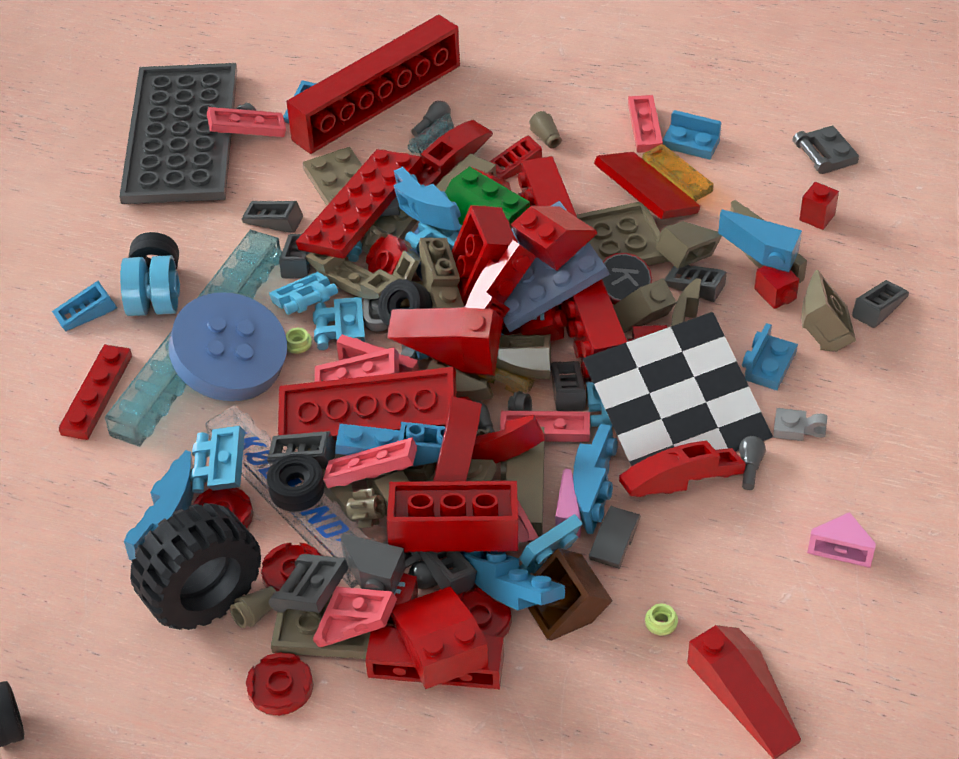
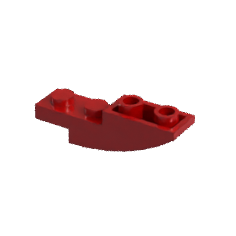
[415,120,493,187]
[465,240,537,318]
[619,440,746,497]

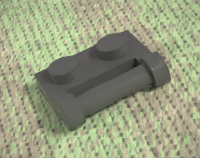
[792,125,859,174]
[269,554,349,613]

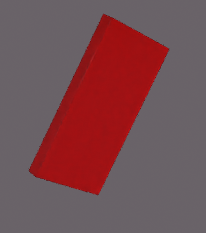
[594,152,701,219]

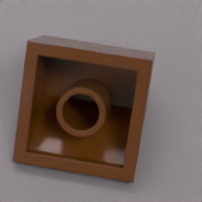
[528,548,613,641]

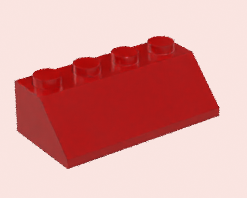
[387,481,518,553]

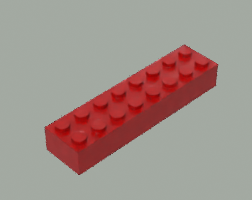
[286,14,460,154]

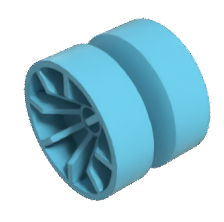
[120,255,180,316]

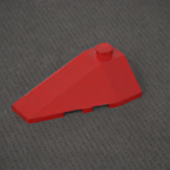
[387,307,503,376]
[687,625,801,759]

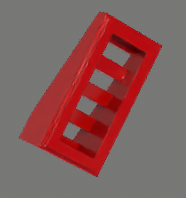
[489,135,542,180]

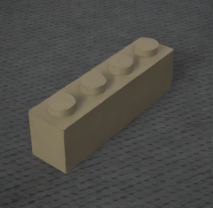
[501,427,544,537]

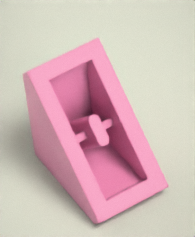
[807,512,876,568]

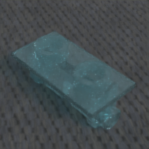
[408,113,454,156]

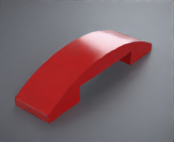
[433,396,482,481]
[471,415,545,464]

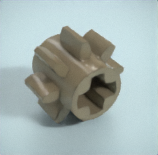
[346,488,386,528]

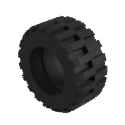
[130,503,261,630]

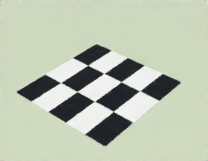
[583,312,773,467]

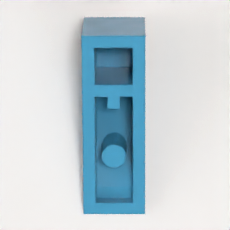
[718,209,802,272]

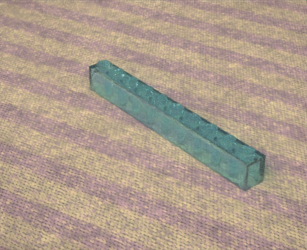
[105,229,282,447]

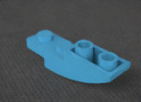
[394,167,461,231]
[335,422,445,466]
[573,424,618,534]
[124,450,194,561]
[460,551,565,610]

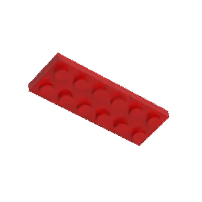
[296,149,423,259]
[278,367,456,440]

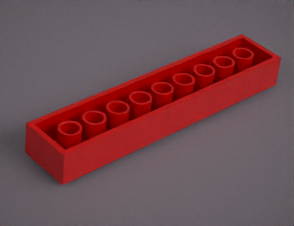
[518,156,627,382]

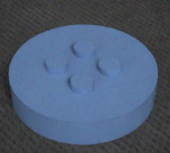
[169,292,287,401]

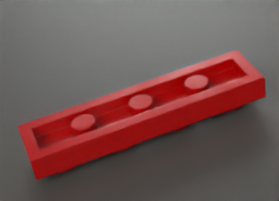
[58,344,132,440]

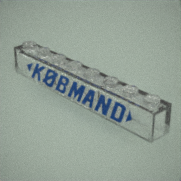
[205,405,377,588]

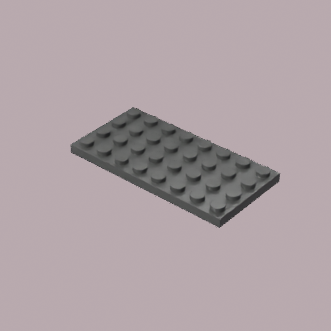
[119,63,237,204]

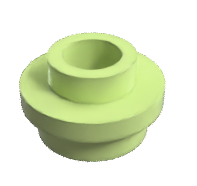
[286,327,312,354]
[645,603,678,635]

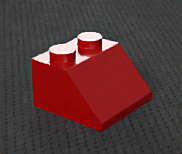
[510,206,598,271]

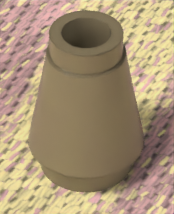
[529,111,562,148]
[230,586,276,628]

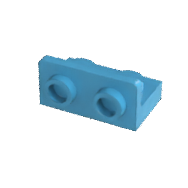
[662,110,722,160]
[742,323,798,390]

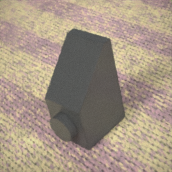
[341,533,406,594]

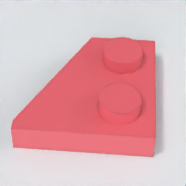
[313,586,397,647]

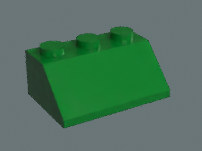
[445,166,530,229]

